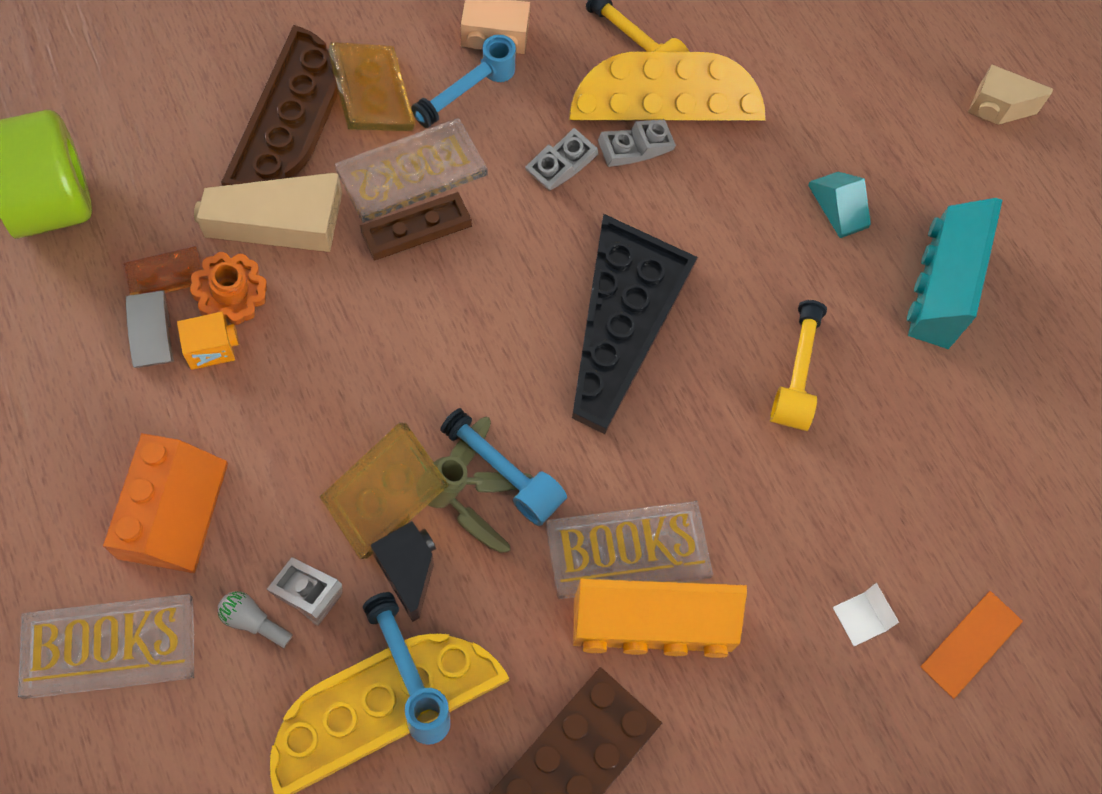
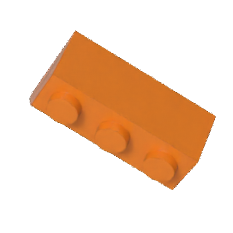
[103,433,228,573]

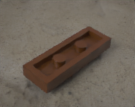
[360,192,472,261]

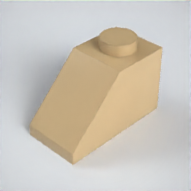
[968,65,1053,125]

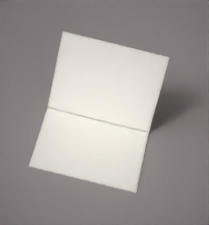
[833,583,899,646]

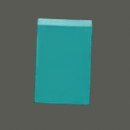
[808,171,871,238]

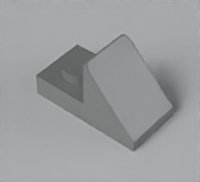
[267,557,342,626]

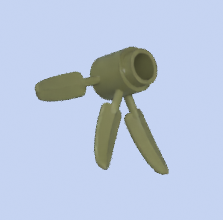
[418,417,533,553]

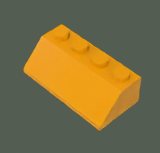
[573,579,747,658]

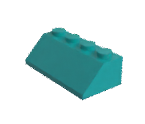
[907,198,1003,349]

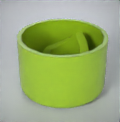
[0,110,92,239]

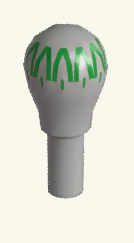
[218,591,293,648]

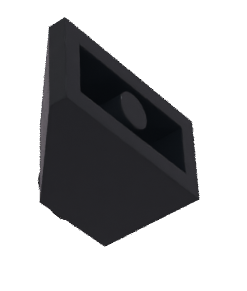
[370,521,436,622]

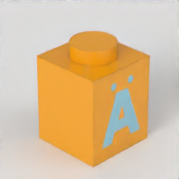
[177,312,239,370]

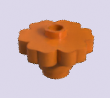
[190,252,267,325]

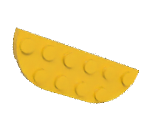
[569,52,765,121]
[270,633,509,794]

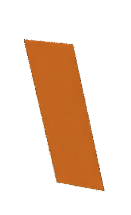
[920,591,1023,699]

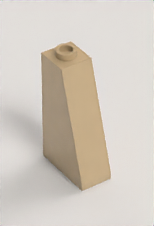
[194,173,342,252]

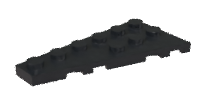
[572,214,698,434]

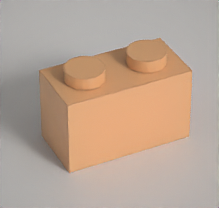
[461,0,530,54]

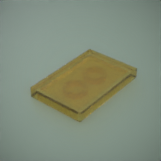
[328,42,415,131]
[319,423,449,559]

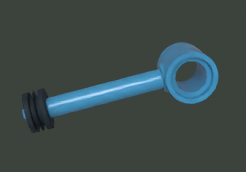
[411,35,516,128]
[440,408,567,526]
[363,592,451,745]

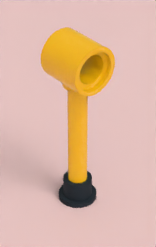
[586,0,689,52]
[770,300,827,431]

